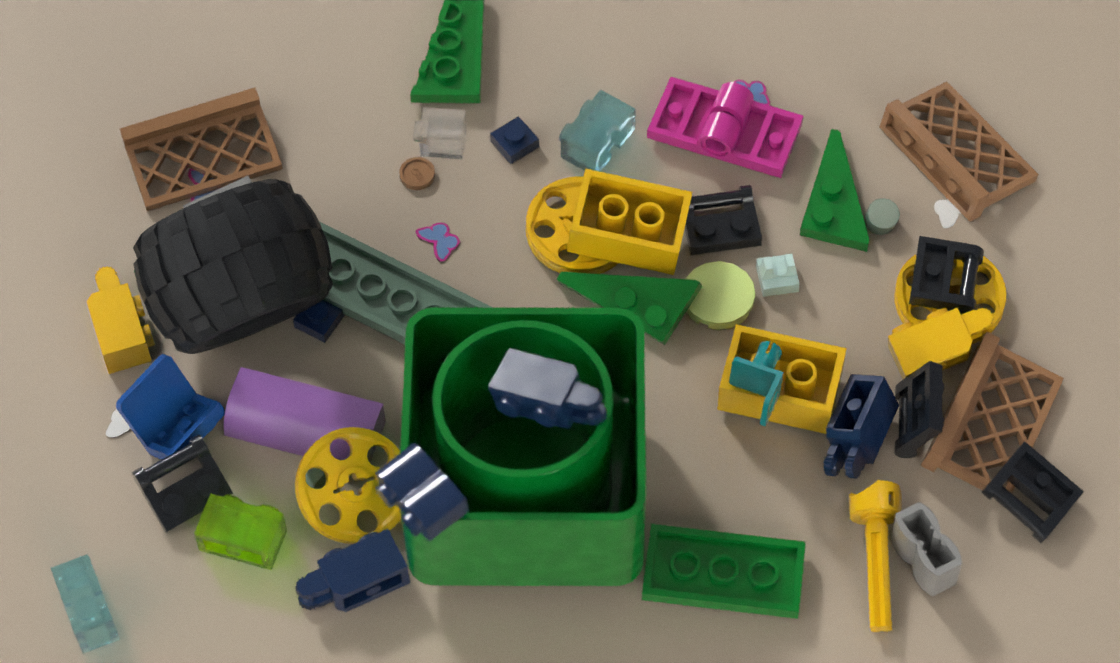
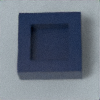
[490,116,539,164]
[293,300,345,343]

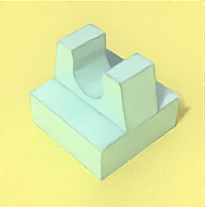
[756,254,800,297]

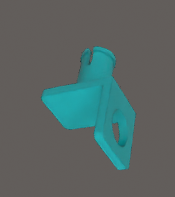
[729,341,784,426]

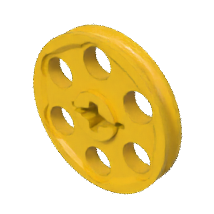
[526,176,618,274]
[894,254,1006,344]
[295,427,401,544]

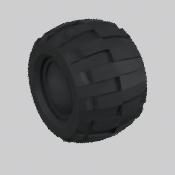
[133,179,333,354]

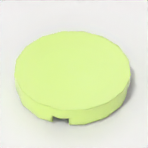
[686,261,756,330]

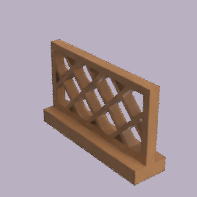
[879,81,1039,222]
[119,87,283,211]
[920,332,1064,493]

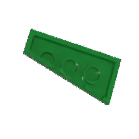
[410,0,484,103]

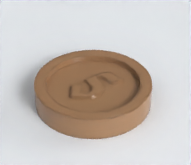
[399,157,435,190]

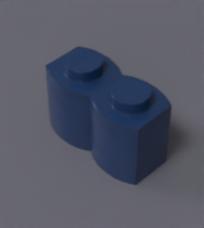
[375,443,469,541]

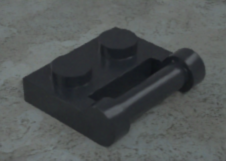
[685,185,762,256]
[909,236,984,315]
[894,361,944,458]
[132,434,234,533]
[981,441,1084,543]

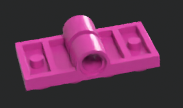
[647,76,804,178]

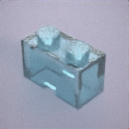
[559,90,636,171]
[50,554,120,654]

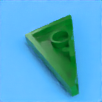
[800,128,869,252]
[556,272,702,345]

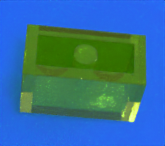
[194,494,287,570]

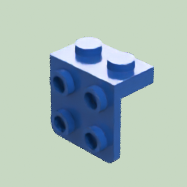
[116,354,225,460]

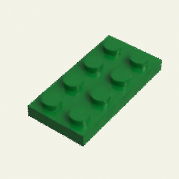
[642,524,806,619]

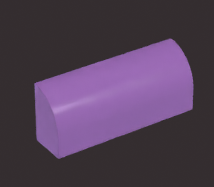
[223,367,386,462]

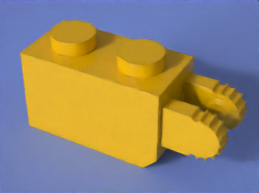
[86,266,155,374]
[888,307,994,379]

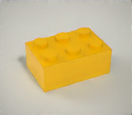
[567,168,692,275]
[717,324,847,434]

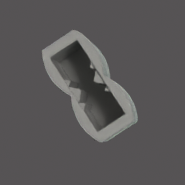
[891,502,962,596]

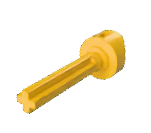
[849,480,902,632]

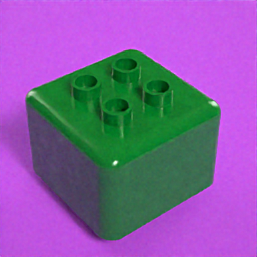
[400,307,646,586]

